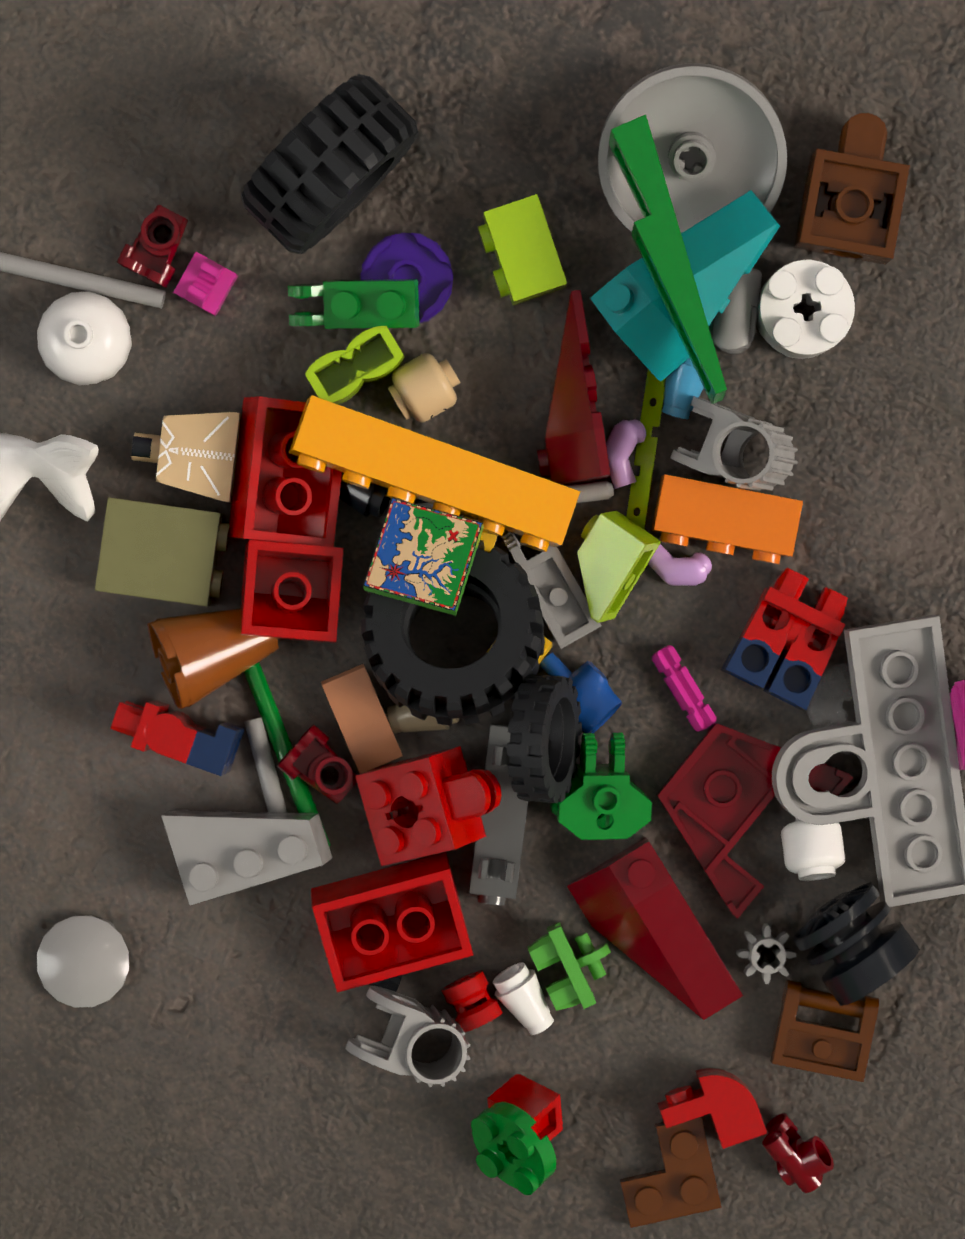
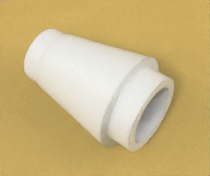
[493,962,554,1035]

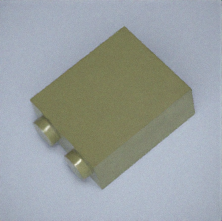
[95,497,230,607]

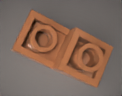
[321,664,403,774]

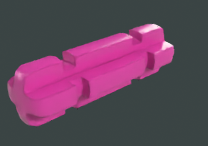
[652,645,716,732]

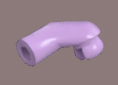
[606,419,646,489]

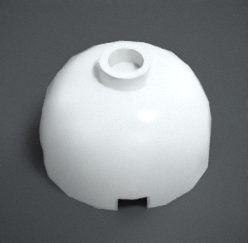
[37,291,132,385]

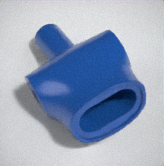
[539,652,622,733]

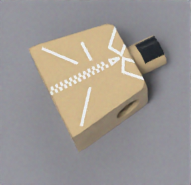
[131,412,242,503]

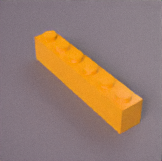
[289,395,580,552]

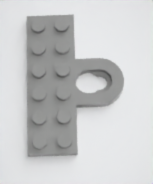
[772,614,965,907]

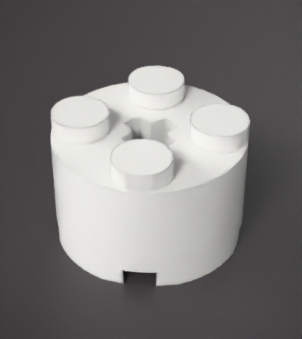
[757,260,855,359]

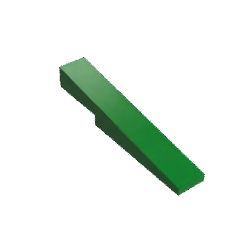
[609,114,727,404]

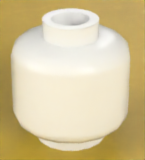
[781,817,845,881]

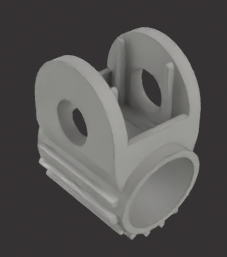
[670,396,798,491]
[345,986,470,1087]

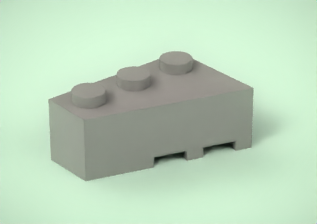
[161,809,333,905]

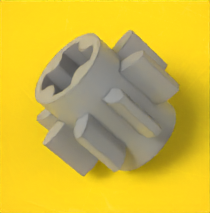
[736,923,796,984]

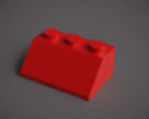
[228,396,342,547]
[311,852,474,993]

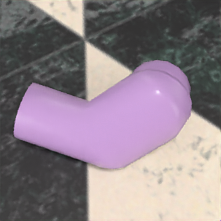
[648,544,712,586]

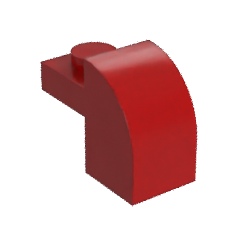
[657,1068,767,1149]

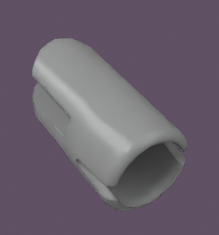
[709,268,762,354]

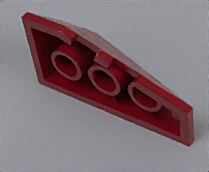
[537,290,611,485]
[567,837,743,1020]

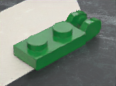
[288,279,420,329]

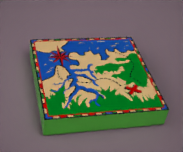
[363,498,484,616]

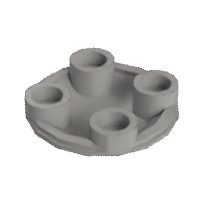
[37,915,129,1008]

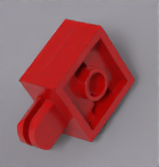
[355,746,502,866]

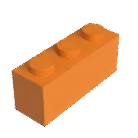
[651,474,803,564]

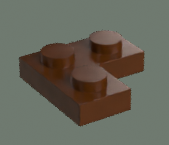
[620,1117,722,1228]

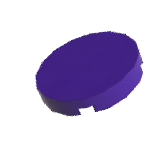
[361,233,453,324]

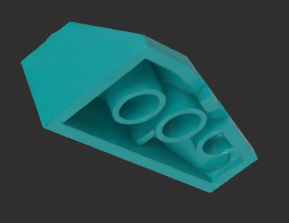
[590,190,780,381]

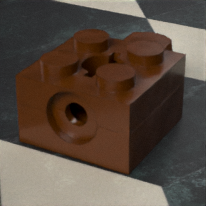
[794,113,910,265]

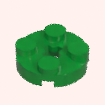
[471,1102,557,1195]

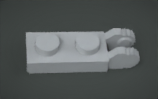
[501,530,602,649]

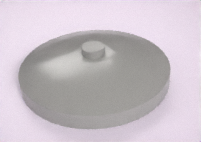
[598,63,787,233]

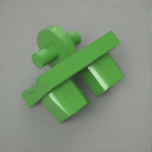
[527,922,611,1011]

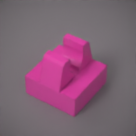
[173,252,238,317]

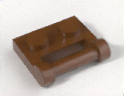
[770,980,879,1082]

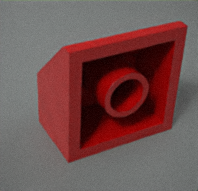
[241,540,344,643]

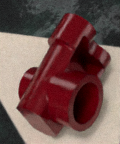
[116,205,188,288]
[277,724,357,804]
[762,1113,834,1193]

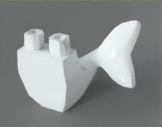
[0,433,99,522]

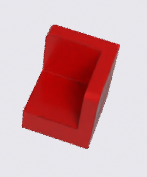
[487,1074,563,1141]

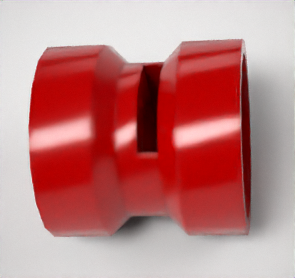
[441,970,503,1032]

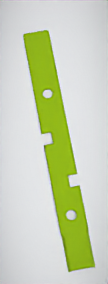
[626,369,665,529]

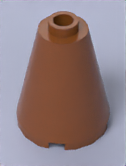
[147,608,281,709]

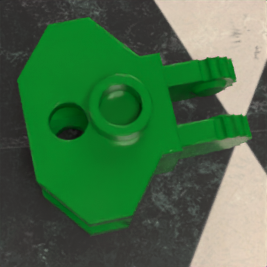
[550,733,652,840]

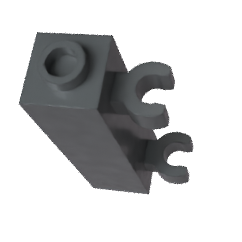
[469,723,528,905]

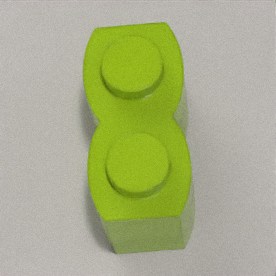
[305,326,404,404]

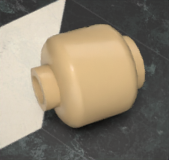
[388,353,461,423]

